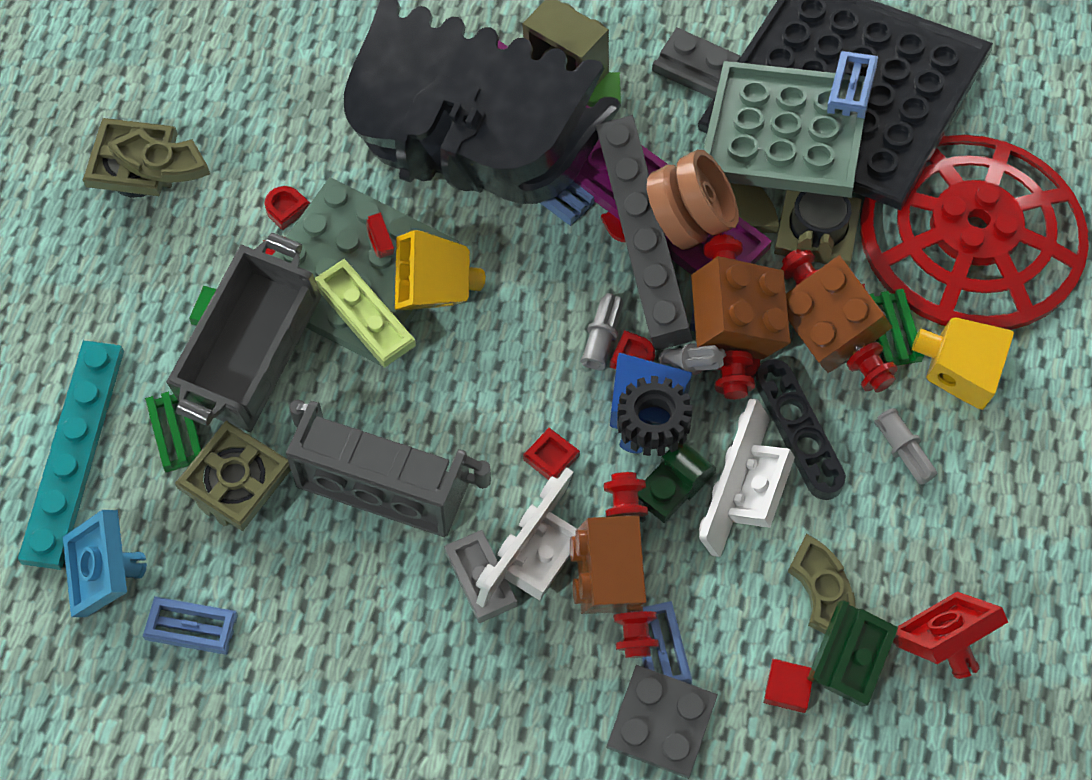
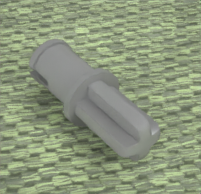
[580,293,623,371]
[660,343,726,375]
[874,408,937,485]

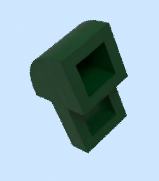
[638,443,716,523]

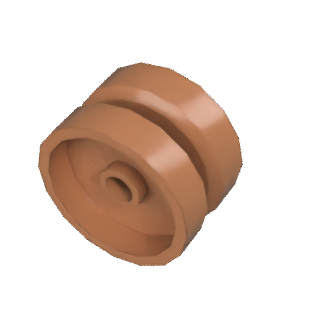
[647,149,739,250]

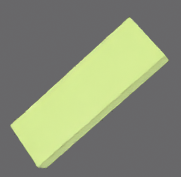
[315,258,416,368]

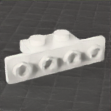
[699,399,795,557]
[476,467,577,607]

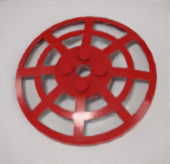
[860,135,1089,330]

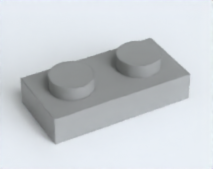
[444,530,517,623]

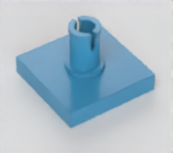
[63,510,147,617]

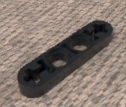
[755,359,846,500]

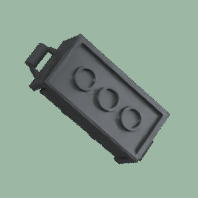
[166,233,322,433]
[286,399,491,538]

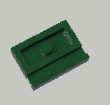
[807,600,898,707]

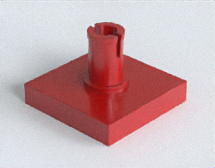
[893,591,1008,679]

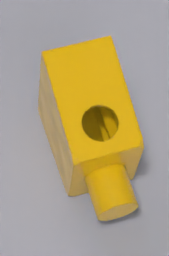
[395,230,486,310]
[912,318,1014,410]

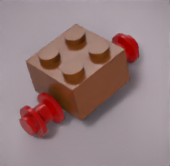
[691,234,791,400]
[780,249,898,393]
[570,472,659,658]

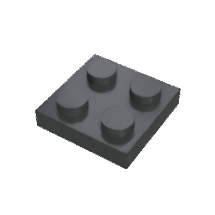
[606,665,718,779]

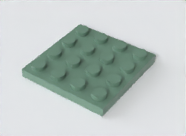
[703,61,866,198]
[272,177,459,366]

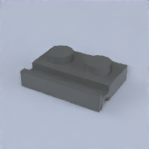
[652,27,740,99]

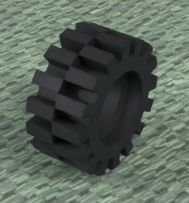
[617,376,692,456]

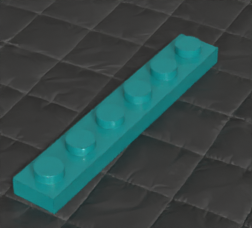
[18,340,124,570]

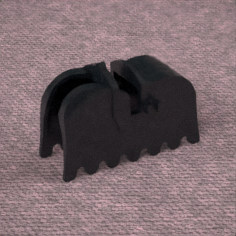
[344,0,621,204]

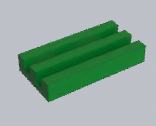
[869,289,924,366]
[145,391,202,473]

